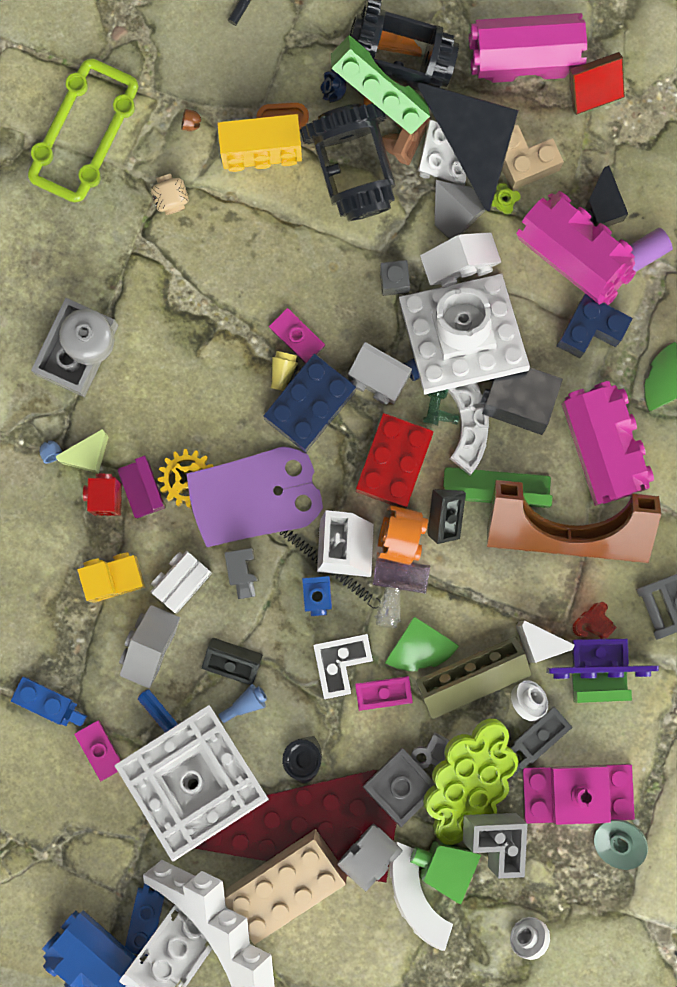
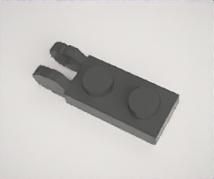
[510,706,573,776]

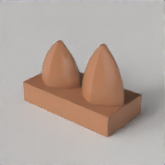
[382,117,431,165]

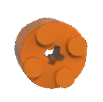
[377,505,428,565]

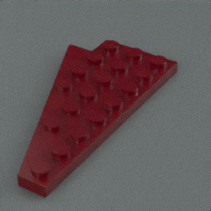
[194,769,397,883]

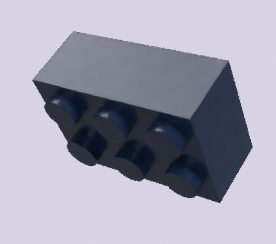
[263,354,356,453]

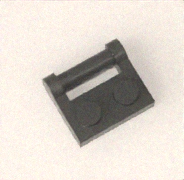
[636,574,677,640]

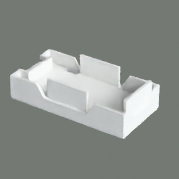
[119,905,212,987]

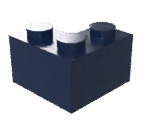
[557,294,633,358]

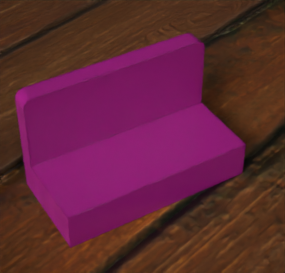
[118,456,166,519]

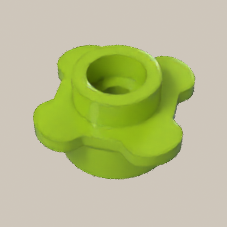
[492,183,521,214]

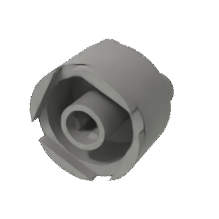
[337,823,403,892]

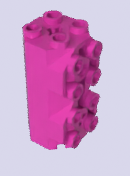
[469,13,587,83]
[516,191,636,305]
[561,381,654,506]

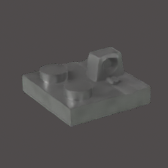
[362,748,435,827]

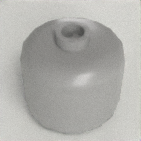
[59,309,115,365]

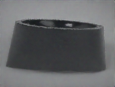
[282,736,322,784]

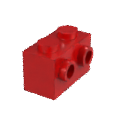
[83,473,122,516]

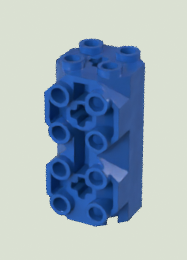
[42,910,143,987]

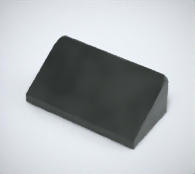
[427,489,466,544]
[202,638,263,685]

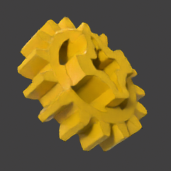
[158,449,214,508]

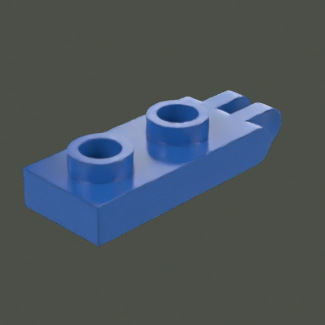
[125,883,165,956]

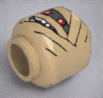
[151,174,189,215]

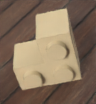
[502,124,564,191]

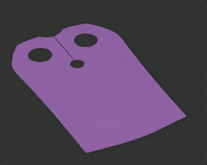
[187,447,323,547]

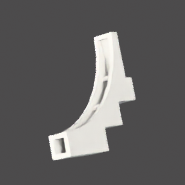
[143,860,274,987]

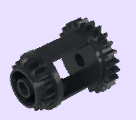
[345,0,459,92]
[300,103,396,222]

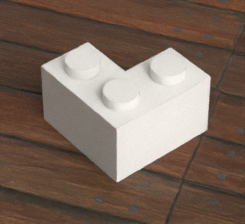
[420,233,501,288]
[313,634,373,699]

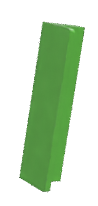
[443,467,553,508]

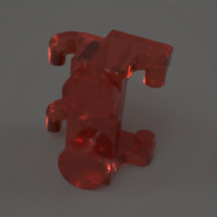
[572,602,616,639]

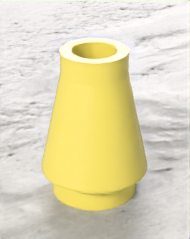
[271,351,298,391]

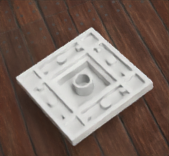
[399,274,530,394]
[115,705,269,861]

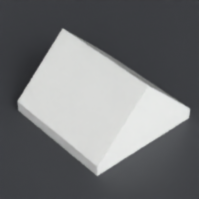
[516,621,574,663]

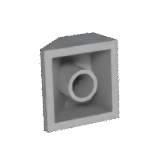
[348,342,412,405]

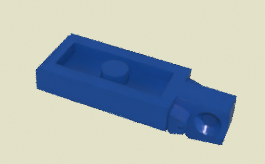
[11,677,87,726]

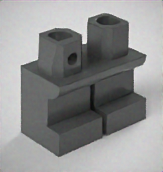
[225,548,259,599]

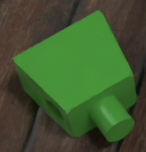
[410,841,481,904]

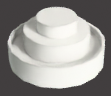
[511,680,548,721]
[510,917,550,960]

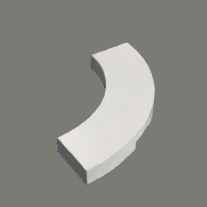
[446,383,489,476]
[390,842,453,951]

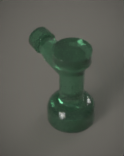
[422,389,460,426]

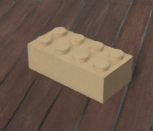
[224,829,347,945]

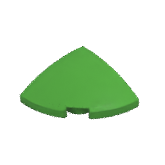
[644,342,677,412]
[385,617,459,671]

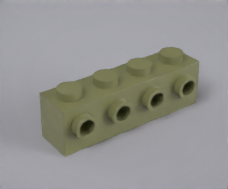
[415,636,532,719]

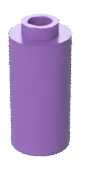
[630,227,673,272]

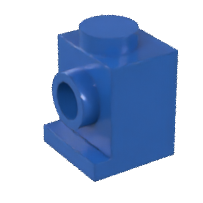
[302,576,332,616]

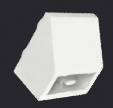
[317,510,374,577]

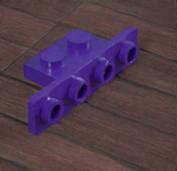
[546,639,659,679]

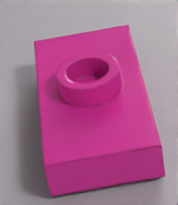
[269,308,325,364]
[355,676,413,711]
[74,720,122,782]

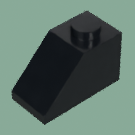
[585,166,628,227]

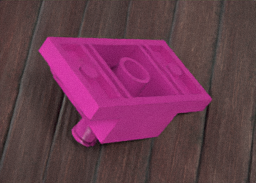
[522,764,635,825]

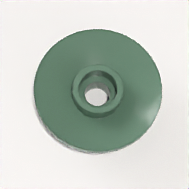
[594,819,648,870]

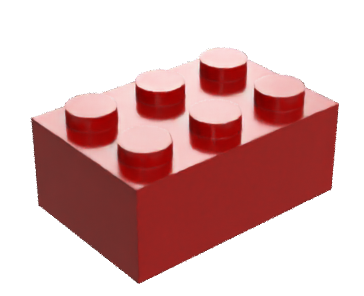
[355,413,434,508]

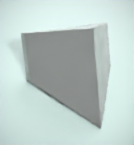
[435,180,486,240]

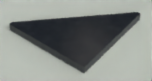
[418,82,519,212]

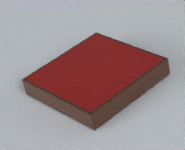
[569,52,625,115]

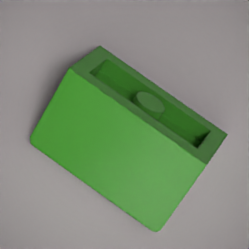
[572,672,632,703]

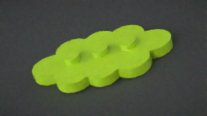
[423,718,518,845]

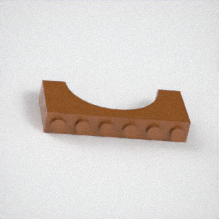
[487,480,661,563]

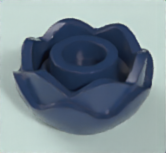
[320,69,346,103]

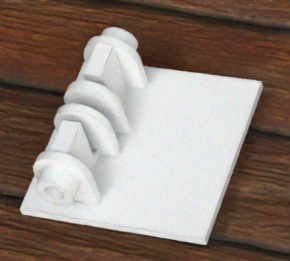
[418,120,467,186]

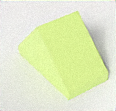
[55,429,109,473]

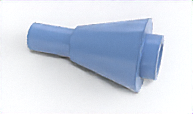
[218,684,267,723]

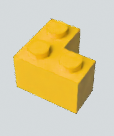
[77,552,145,603]

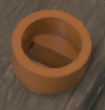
[181,109,202,131]

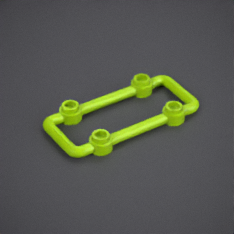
[28,58,139,203]

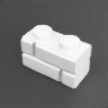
[151,551,212,614]

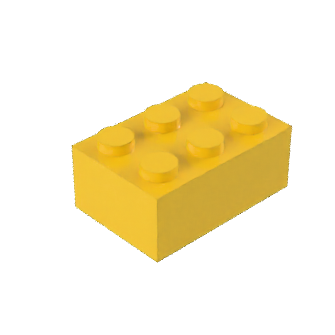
[217,114,302,172]

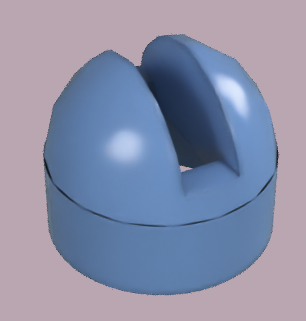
[39,440,62,464]

